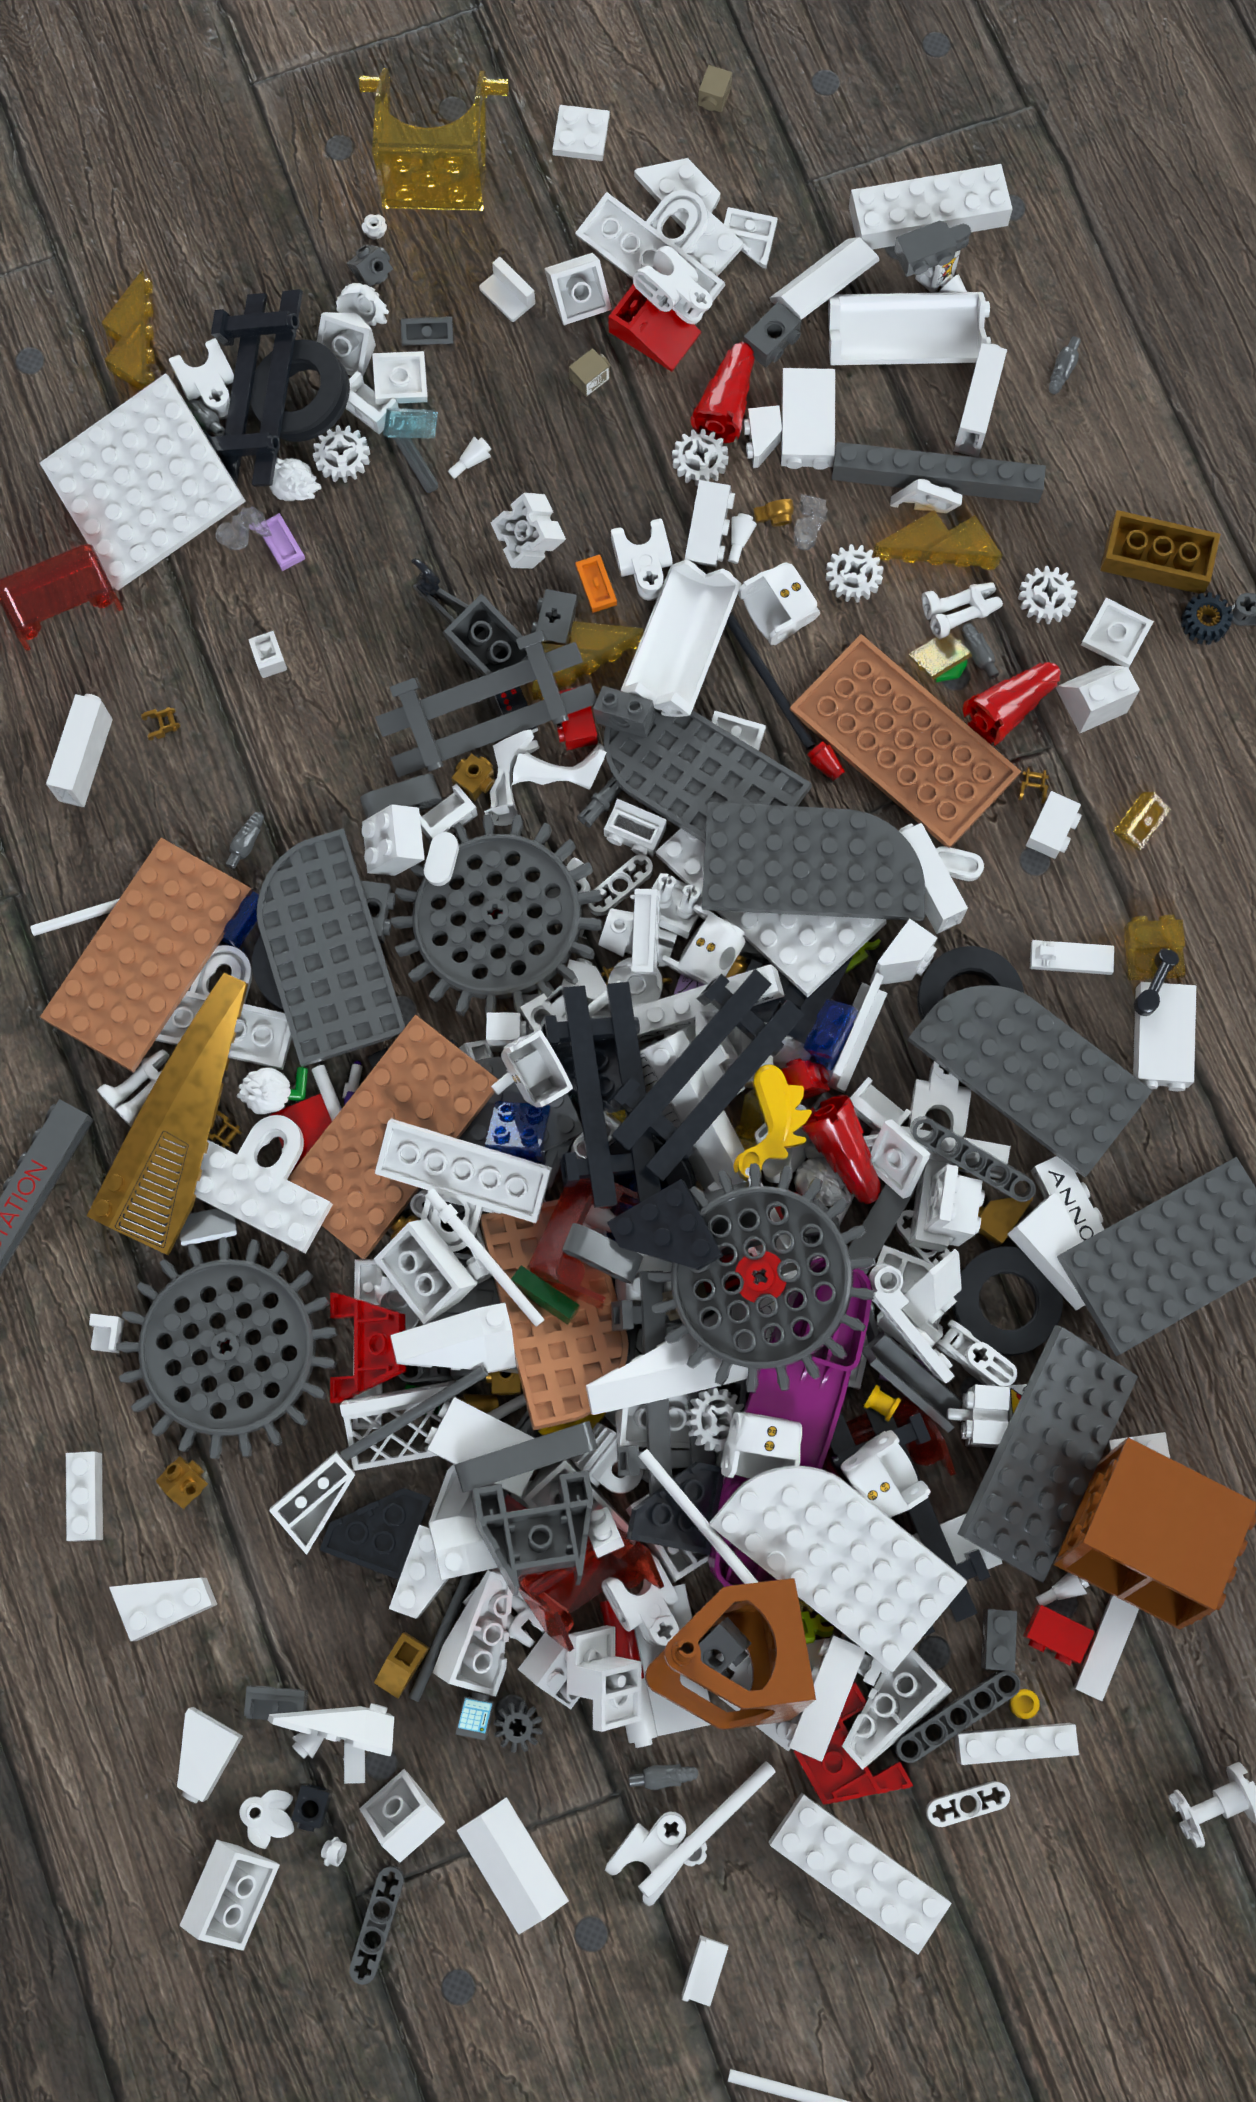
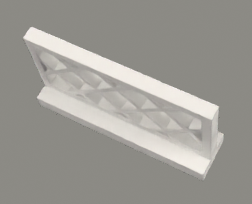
[825,973,887,1093]
[340,1380,457,1471]

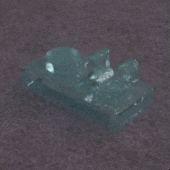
[383,408,438,438]

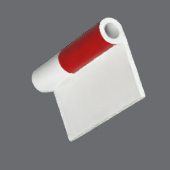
[600,1584,711,1748]

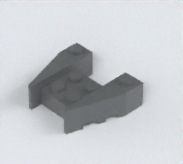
[472,1470,593,1596]

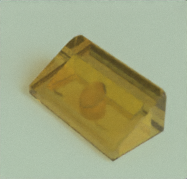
[1114,792,1171,851]

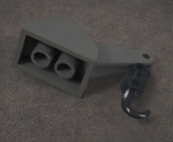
[411,558,529,677]

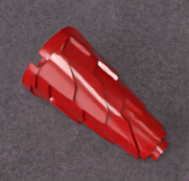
[690,342,755,443]
[963,662,1061,746]
[801,1095,881,1204]

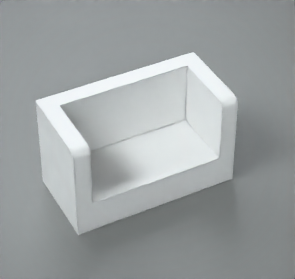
[346,371,399,434]
[420,783,478,840]
[850,1077,911,1132]

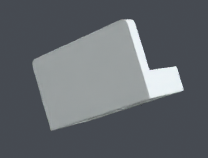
[479,257,535,322]
[682,1935,728,2006]

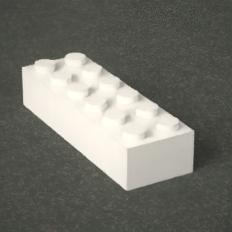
[849,164,1012,250]
[768,1792,952,1954]

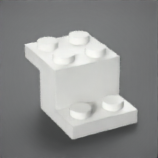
[924,1164,985,1246]
[567,1625,642,1732]

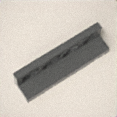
[863,1330,963,1433]

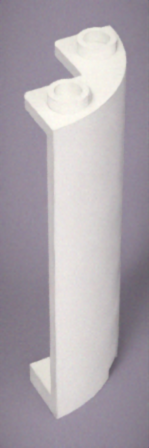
[828,292,991,365]
[621,560,741,717]

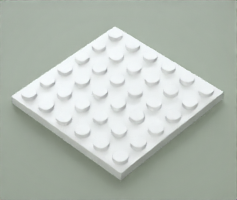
[40,373,246,590]

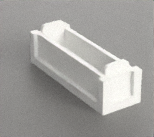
[627,889,661,975]

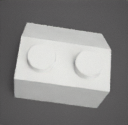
[544,253,612,325]
[901,1249,962,1328]
[359,1769,445,1862]

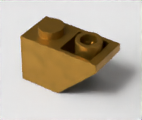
[374,1632,430,1699]

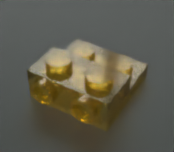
[1124,915,1186,980]

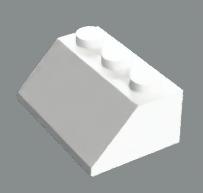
[870,919,937,985]
[374,1219,477,1325]
[180,1840,280,1950]

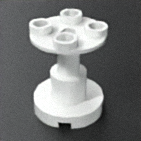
[1168,1762,1256,1848]

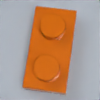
[575,555,617,613]

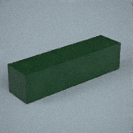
[511,1265,580,1325]

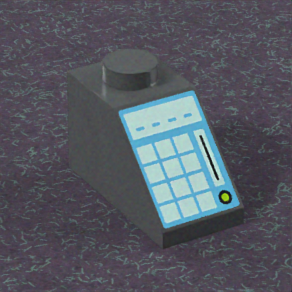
[455,1692,495,1740]

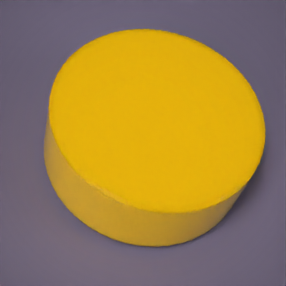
[1009,1689,1040,1719]

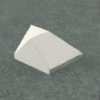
[317,312,376,376]

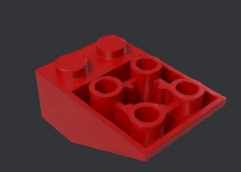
[608,284,701,372]

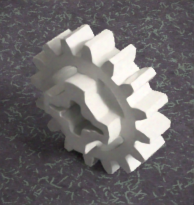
[313,425,370,483]
[672,429,729,486]
[826,544,883,603]
[1018,566,1077,624]
[685,1388,744,1452]

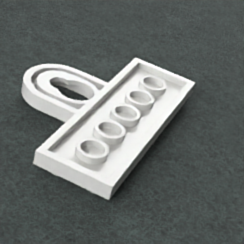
[575,190,725,325]
[155,945,292,1070]
[194,1115,333,1254]
[375,1119,552,1252]

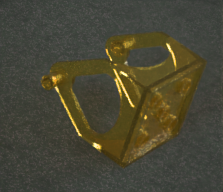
[359,68,509,211]

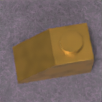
[978,1197,1033,1247]

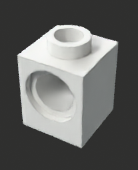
[520,993,559,1032]

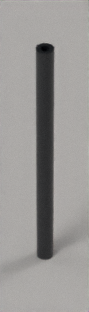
[726,614,816,750]

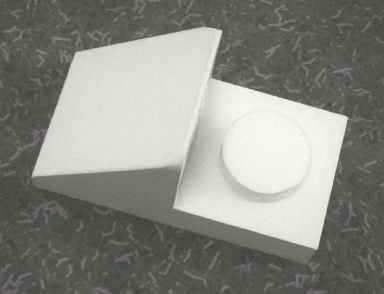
[248,631,287,678]

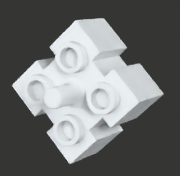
[491,493,566,569]
[947,1384,1010,1448]

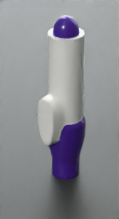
[342,1060,363,1106]

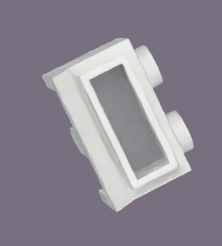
[604,799,667,857]

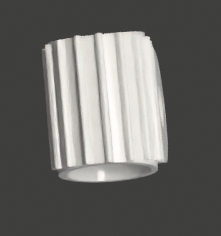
[570,1423,643,1494]

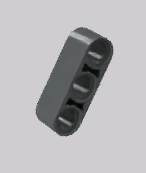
[360,774,442,819]
[562,1223,643,1284]

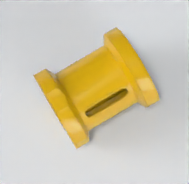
[864,1385,901,1422]

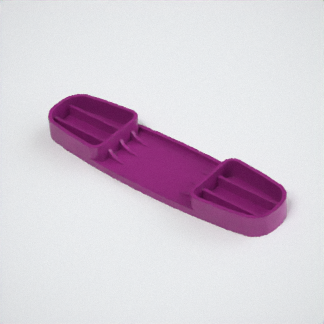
[708,1258,873,1587]

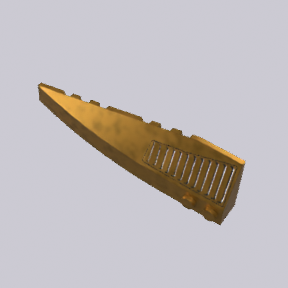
[87,973,248,1255]

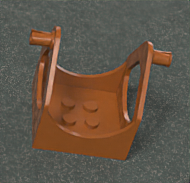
[645,1578,816,1730]

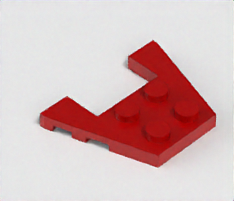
[330,1293,406,1404]
[793,1682,913,1805]

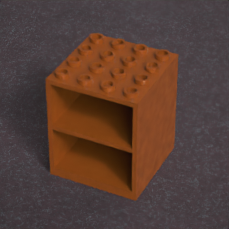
[1053,1437,1256,1630]

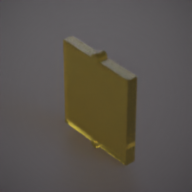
[909,633,972,680]

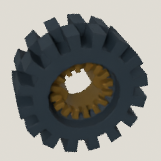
[1181,592,1233,645]

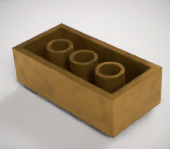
[1100,510,1221,594]

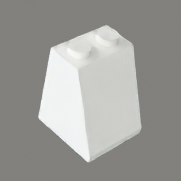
[1056,665,1140,734]

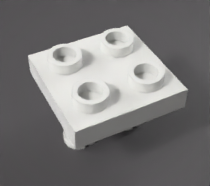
[652,873,702,939]

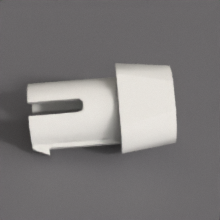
[598,908,677,967]

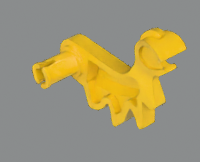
[733,1065,812,1182]

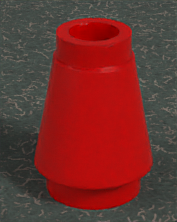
[807,741,845,781]

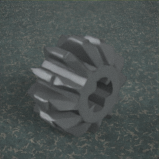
[494,1701,543,1753]

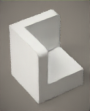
[89,1314,124,1353]

